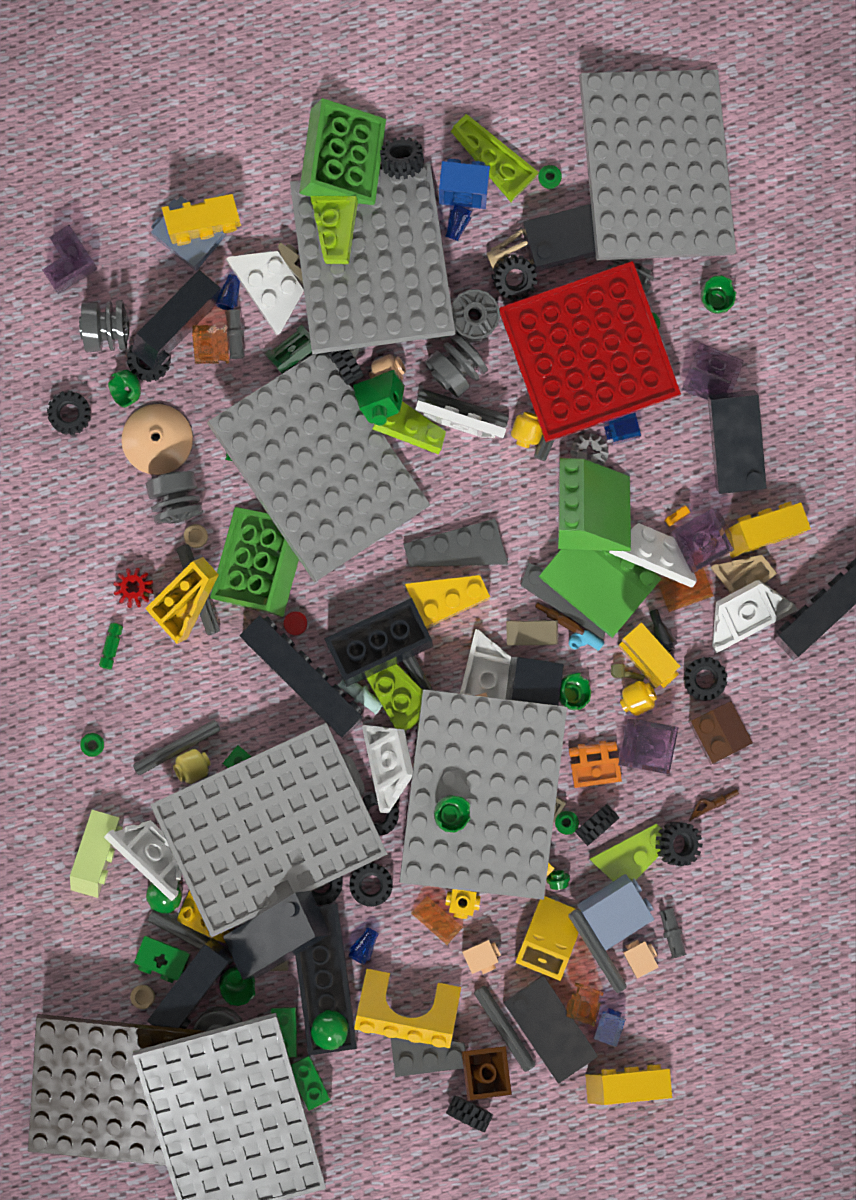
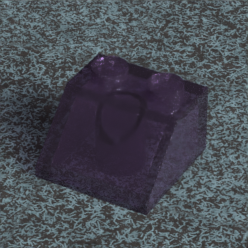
[681,343,744,400]
[672,508,734,573]
[618,719,679,775]

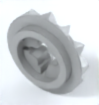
[570,433,609,466]

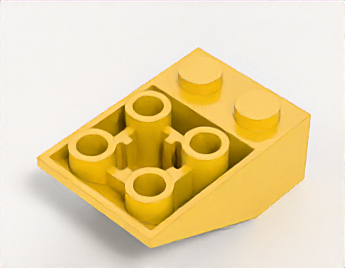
[515,896,579,981]

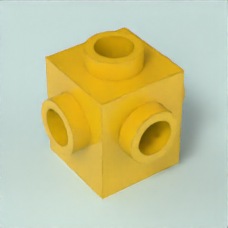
[445,889,481,919]

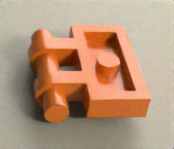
[568,740,622,788]

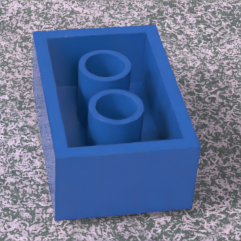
[439,159,490,209]

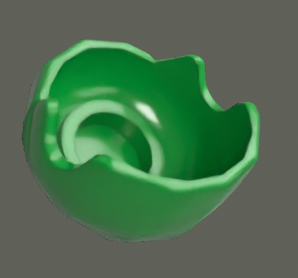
[700,275,737,314]
[108,370,141,408]
[559,673,592,711]
[434,795,471,833]
[146,881,183,914]
[219,966,256,1006]
[311,1010,349,1050]

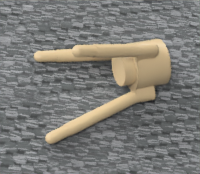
[486,229,531,268]

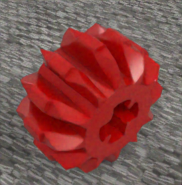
[113,568,154,608]

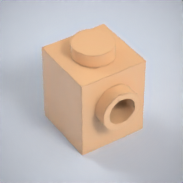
[623,939,658,979]
[462,940,501,974]

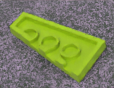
[450,114,539,202]
[366,664,422,734]

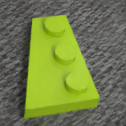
[310,196,358,264]
[372,401,446,455]
[589,824,662,882]

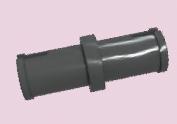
[225,309,245,359]
[659,908,687,959]

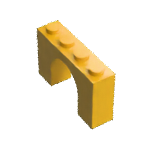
[618,622,681,688]
[354,968,461,1048]

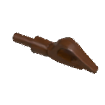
[535,602,585,635]
[689,789,740,822]

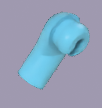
[568,630,605,651]

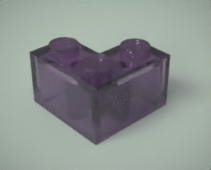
[42,225,97,294]

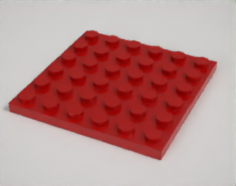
[499,261,681,443]

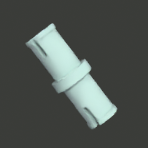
[338,679,382,715]

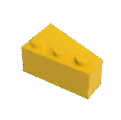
[161,194,241,246]
[722,501,811,559]
[145,557,219,644]
[405,575,490,628]
[585,1064,672,1105]

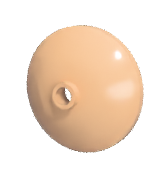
[122,404,193,475]

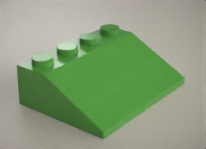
[299,98,386,205]
[558,458,631,551]
[210,507,299,617]
[539,549,662,638]

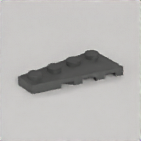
[403,519,508,568]
[521,563,605,640]

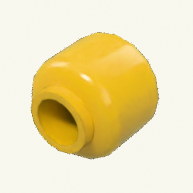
[511,411,543,448]
[620,681,657,716]

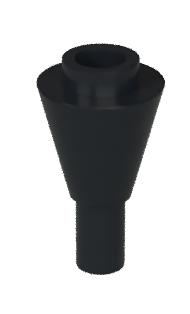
[649,609,678,653]

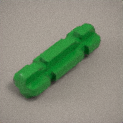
[99,623,123,670]

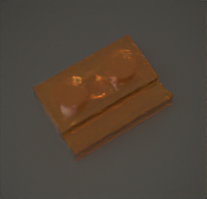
[192,325,230,364]
[658,564,714,613]
[566,982,604,1027]

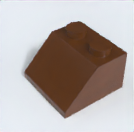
[688,701,753,765]
[462,1046,512,1100]

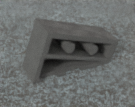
[391,1038,466,1077]

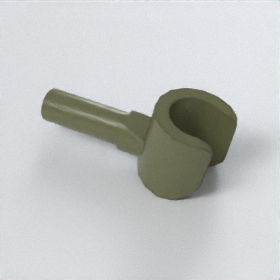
[611,664,644,681]

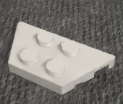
[225,251,304,336]
[415,400,506,438]
[609,523,697,587]
[712,579,797,653]
[460,629,511,699]
[362,725,413,813]
[104,820,182,901]

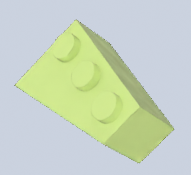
[70,810,123,898]

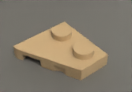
[710,555,777,594]

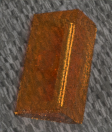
[411,896,463,945]

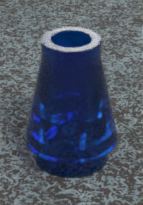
[445,205,472,241]
[216,274,241,311]
[348,927,379,965]

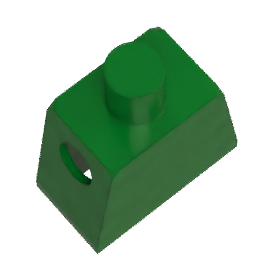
[354,370,405,426]

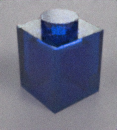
[604,413,641,445]
[593,1008,626,1047]

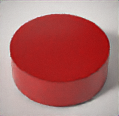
[284,611,308,636]

